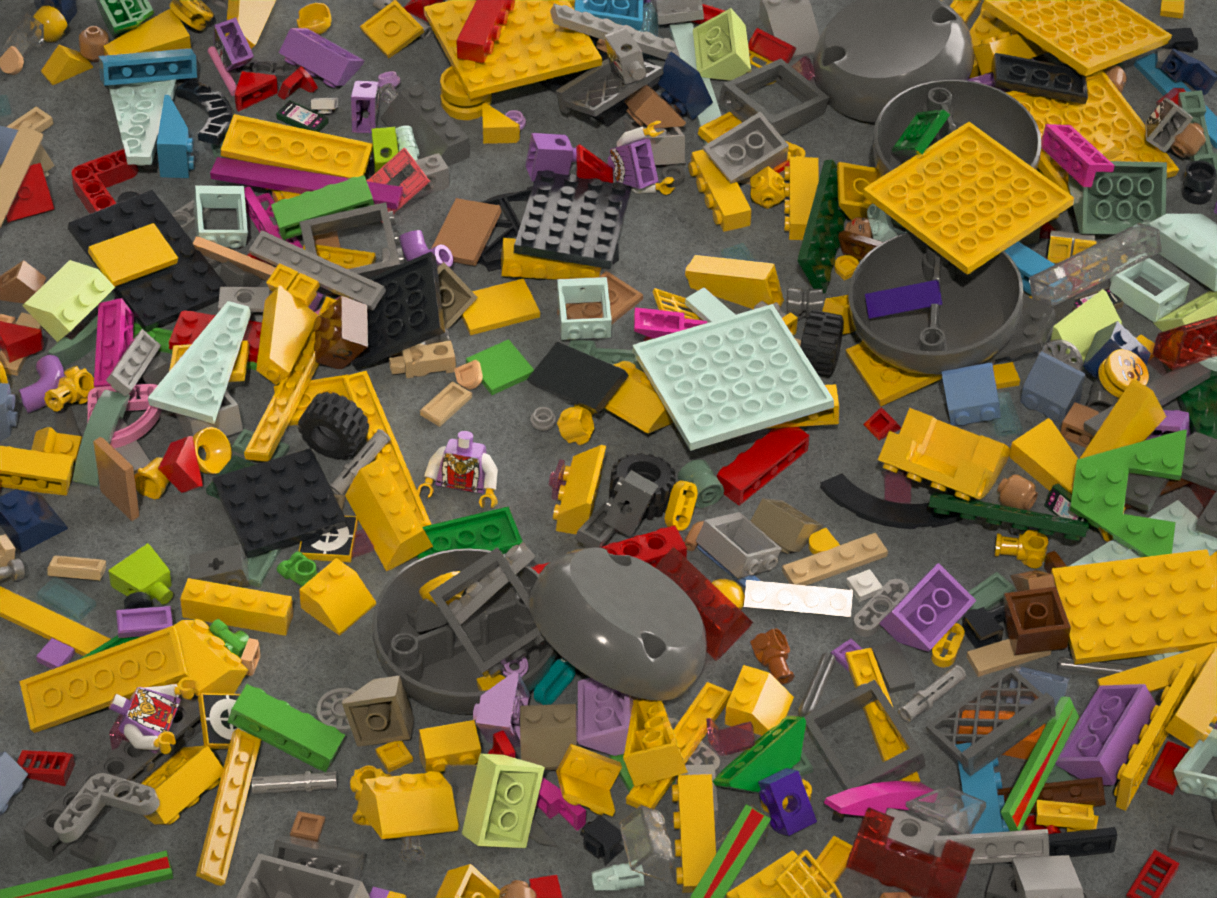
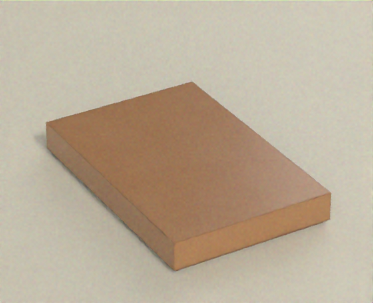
[431,198,502,266]
[557,271,643,339]
[93,437,139,521]

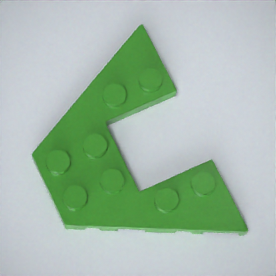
[1070,430,1187,557]

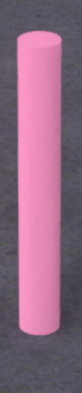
[207,46,237,96]

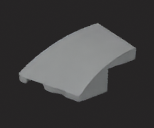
[656,0,704,25]

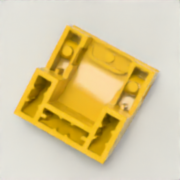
[878,408,1011,501]

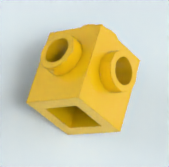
[750,166,785,209]

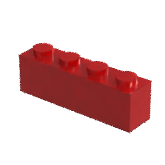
[456,0,515,63]
[717,427,810,506]

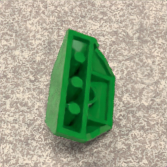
[96,0,154,38]
[713,716,806,793]

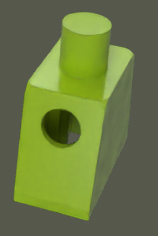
[371,127,398,174]
[108,543,173,605]

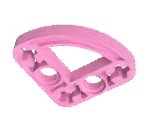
[87,384,162,449]

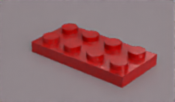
[169,310,262,363]

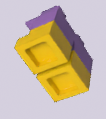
[266,263,324,312]

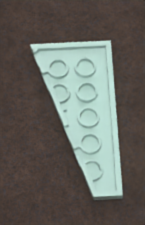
[108,79,177,166]
[148,301,251,424]

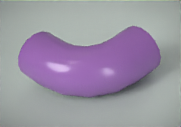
[399,230,453,267]
[19,355,65,413]

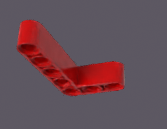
[71,149,139,214]

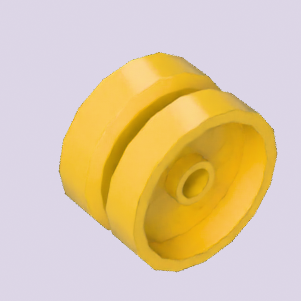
[440,66,492,120]

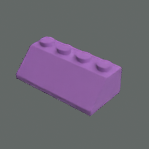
[1055,684,1157,785]

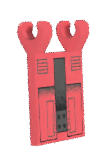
[366,148,430,223]

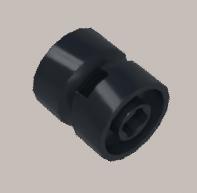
[1181,161,1217,205]

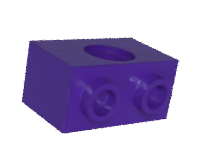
[758,768,817,836]

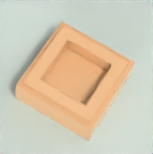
[241,638,261,676]

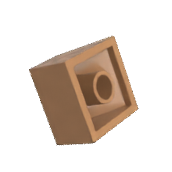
[624,84,686,128]

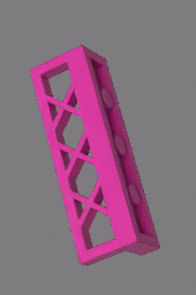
[1041,124,1115,187]
[244,186,303,249]
[94,298,134,396]

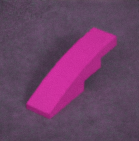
[634,307,707,339]
[536,777,586,831]
[824,781,936,818]

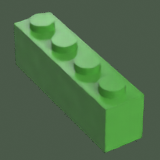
[271,175,374,240]
[228,684,345,772]

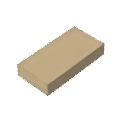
[420,381,472,427]
[48,556,106,580]

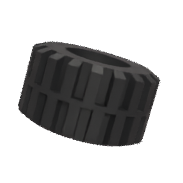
[800,310,844,377]
[298,392,369,460]
[609,453,676,519]

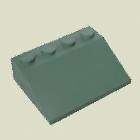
[1068,161,1167,235]

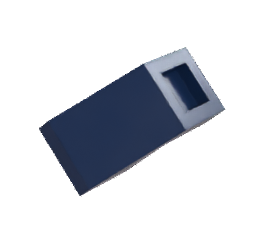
[1161,49,1217,95]

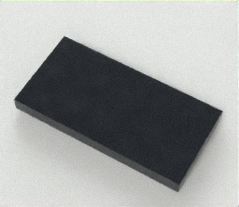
[993,53,1088,105]
[527,342,629,414]

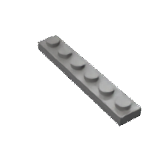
[550,4,680,60]
[249,231,386,311]

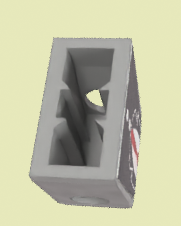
[604,27,646,84]
[1145,98,1193,153]

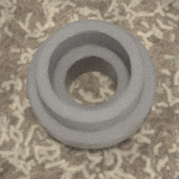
[530,407,556,431]

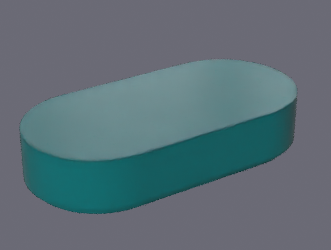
[534,658,575,705]

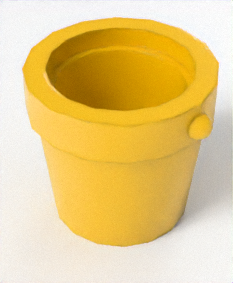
[134,457,170,499]

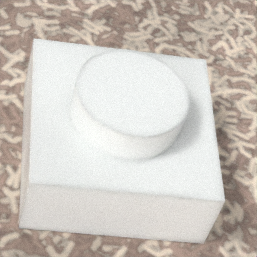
[311,98,338,114]
[846,569,882,602]

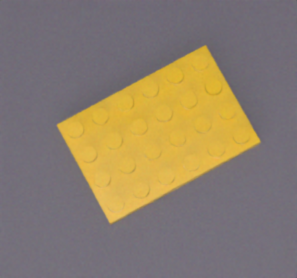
[1051,549,1217,665]

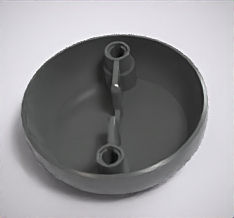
[813,0,974,122]
[873,80,1041,177]
[848,232,1024,375]
[528,548,707,701]
[372,549,558,714]

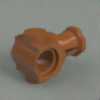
[750,628,795,685]

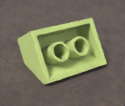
[693,8,751,80]
[22,260,115,342]
[1049,289,1122,369]
[1153,291,1217,345]
[462,753,544,848]

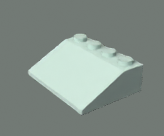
[1148,214,1217,291]

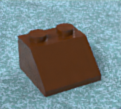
[1004,586,1071,655]

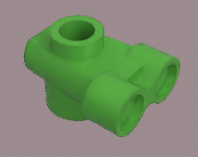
[277,551,318,587]
[209,619,249,659]

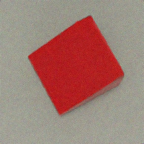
[863,407,901,441]

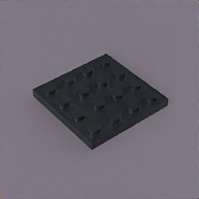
[352,251,445,370]
[212,448,347,558]

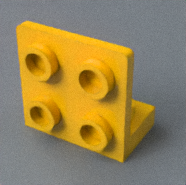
[556,744,622,816]

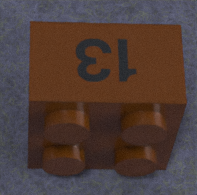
[313,296,368,369]

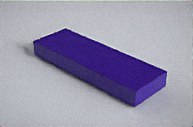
[865,280,943,319]

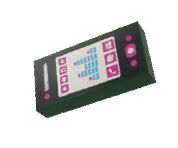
[276,100,329,132]
[1044,483,1091,530]

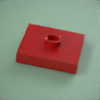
[5,163,54,222]

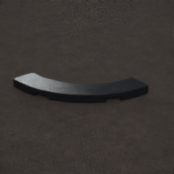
[176,79,233,145]
[820,473,963,529]

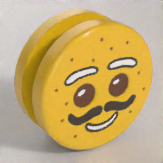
[169,0,214,31]
[1098,349,1149,398]

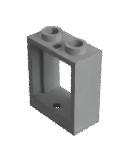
[696,512,782,578]

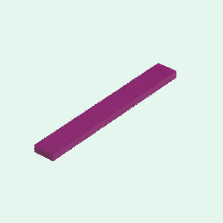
[210,157,403,210]

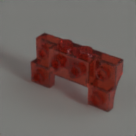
[846,807,975,898]

